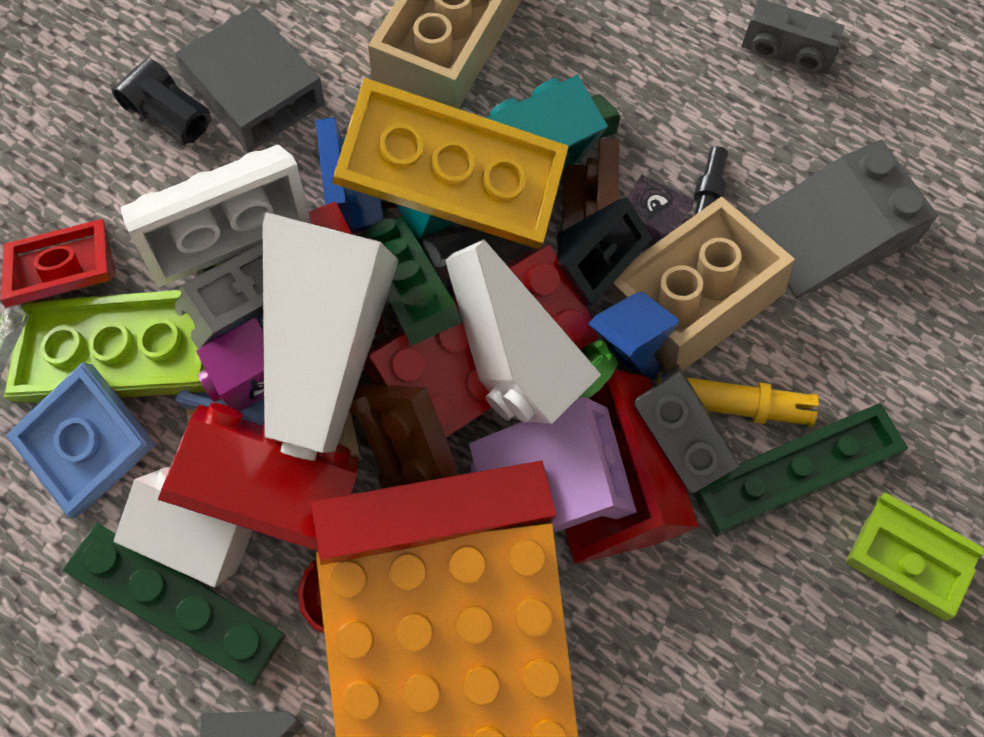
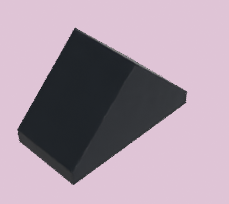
[557,197,653,306]

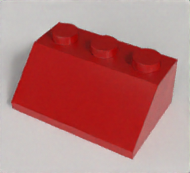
[565,369,699,564]
[158,403,358,551]

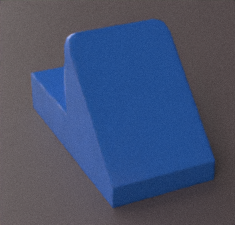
[588,292,679,382]

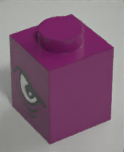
[196,317,264,411]

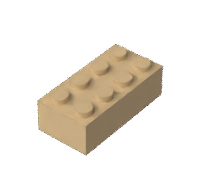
[368,0,522,109]

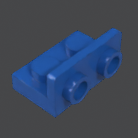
[315,117,384,233]

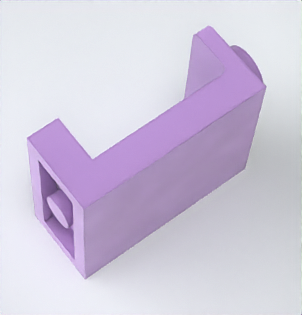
[469,397,636,533]

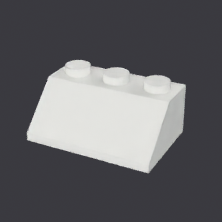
[120,145,311,288]

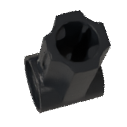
[111,58,212,145]

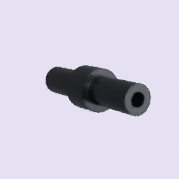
[694,146,728,216]

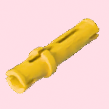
[657,372,819,428]

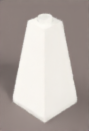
[263,212,399,460]

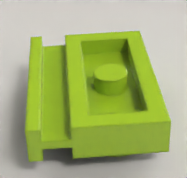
[845,492,984,621]

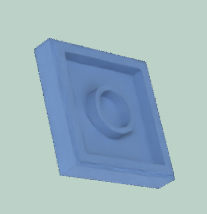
[6,362,156,518]

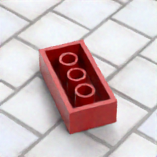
[364,244,599,437]

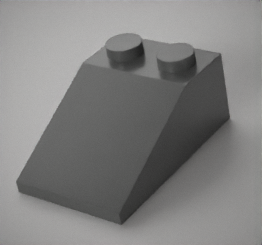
[747,139,938,299]

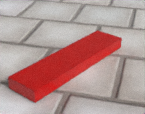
[310,460,556,565]

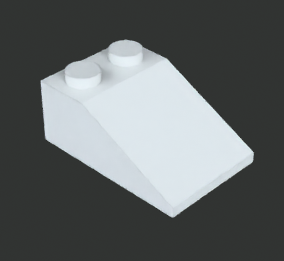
[445,240,601,424]

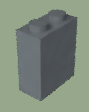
[175,6,325,153]

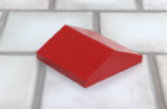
[1,219,116,308]

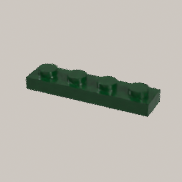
[358,216,462,346]
[693,403,908,537]
[62,522,286,686]

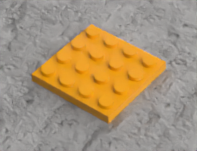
[316,522,578,737]

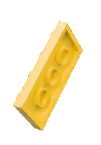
[332,78,569,249]

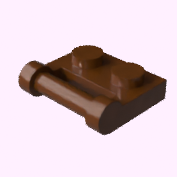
[349,384,460,489]

